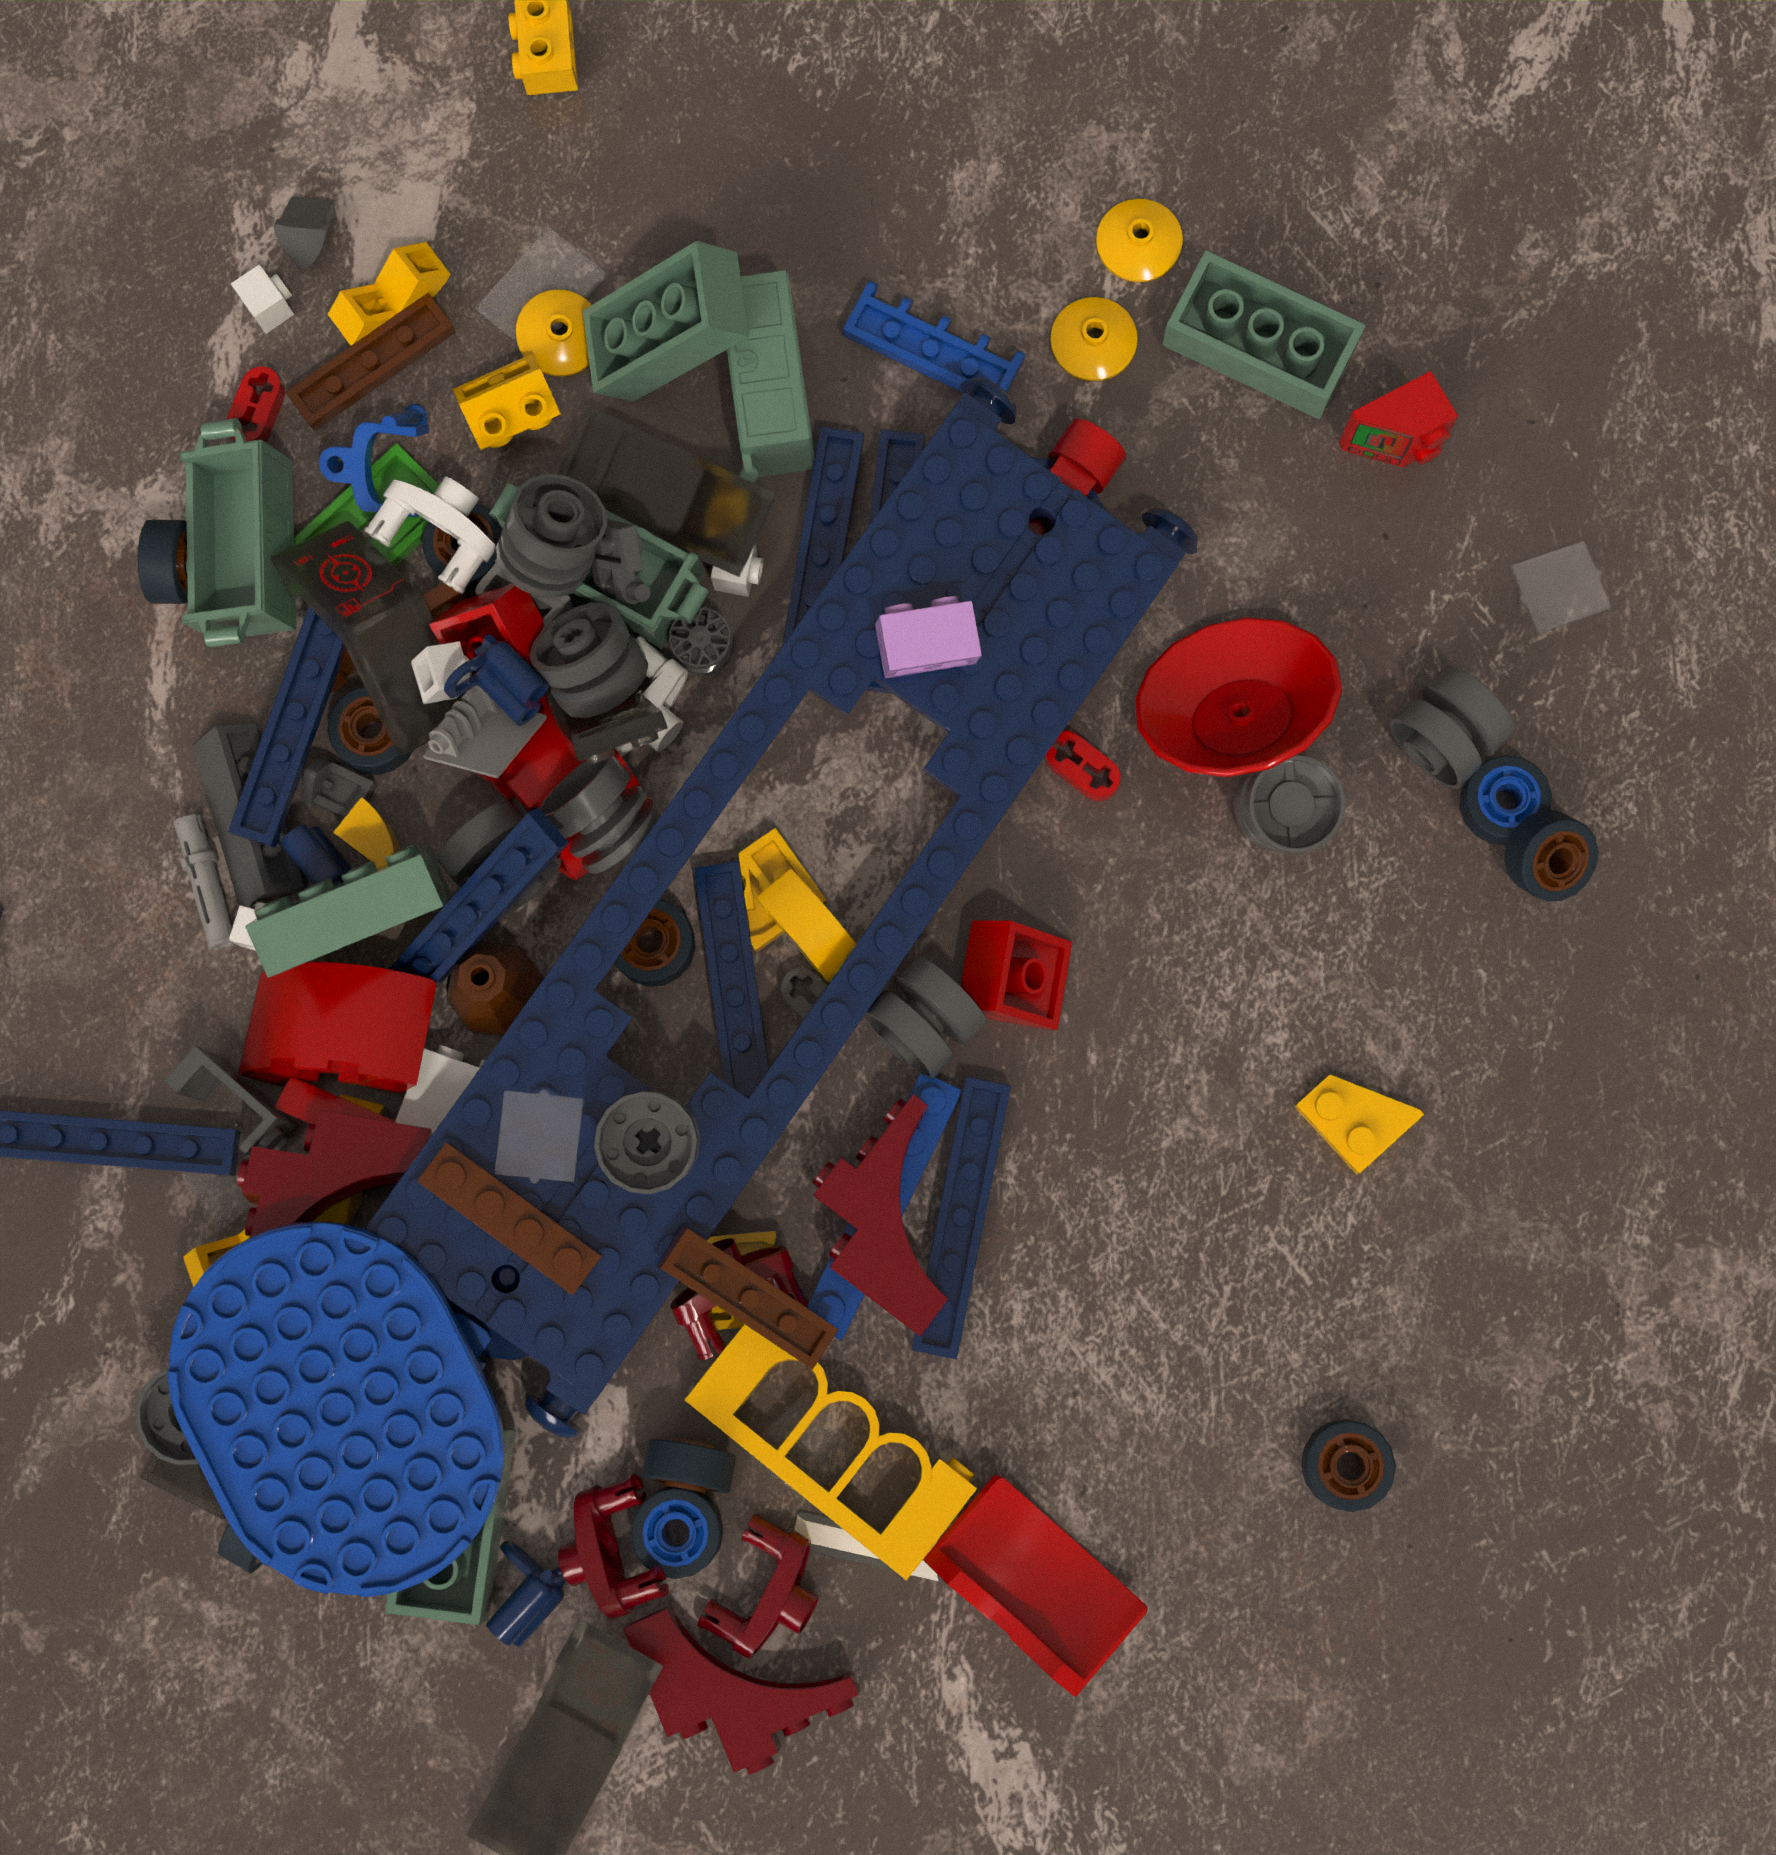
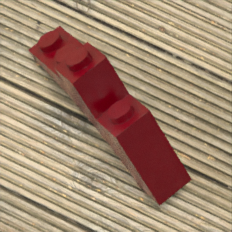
[812,1095,948,1337]
[237,1110,433,1237]
[623,1604,860,1775]

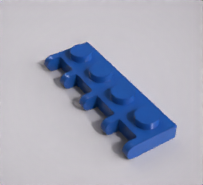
[843,280,1026,393]

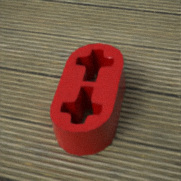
[226,366,286,443]
[1044,731,1121,802]

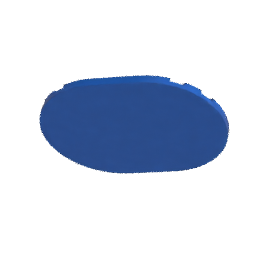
[168,1222,505,1597]

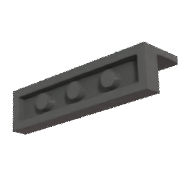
[193,723,305,908]

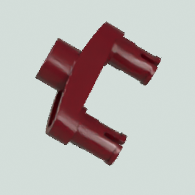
[670,1238,808,1360]
[558,1474,669,1620]
[697,1513,819,1659]

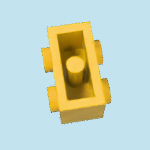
[508,0,578,95]
[453,353,561,450]

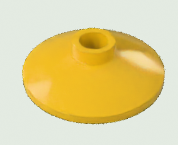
[1096,199,1183,282]
[516,290,592,377]
[1050,297,1138,382]

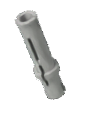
[173,814,235,951]

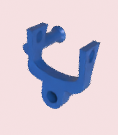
[319,404,429,517]

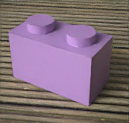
[875,596,982,678]

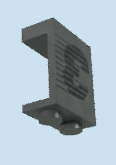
[164,1046,300,1155]

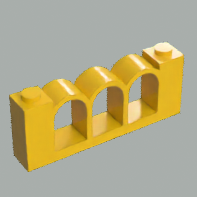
[685,1324,977,1581]

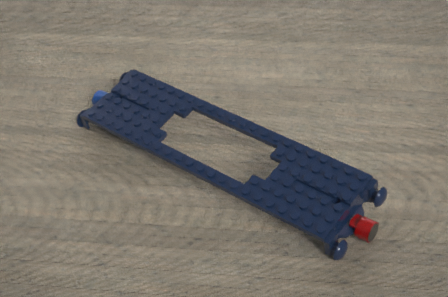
[365,377,1198,1438]

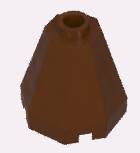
[447,941,545,1036]

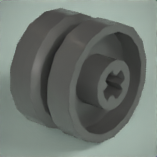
[529,603,649,718]

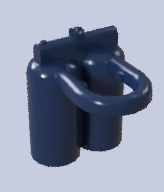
[444,634,549,726]
[280,825,353,886]
[486,1540,567,1647]

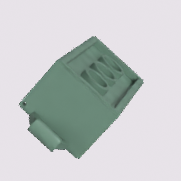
[727,270,815,495]
[180,418,296,647]
[489,473,709,650]

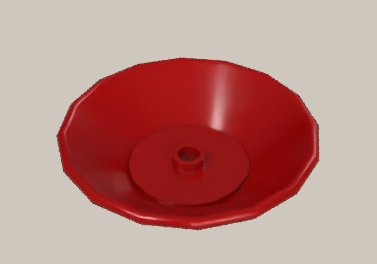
[1135,617,1343,777]

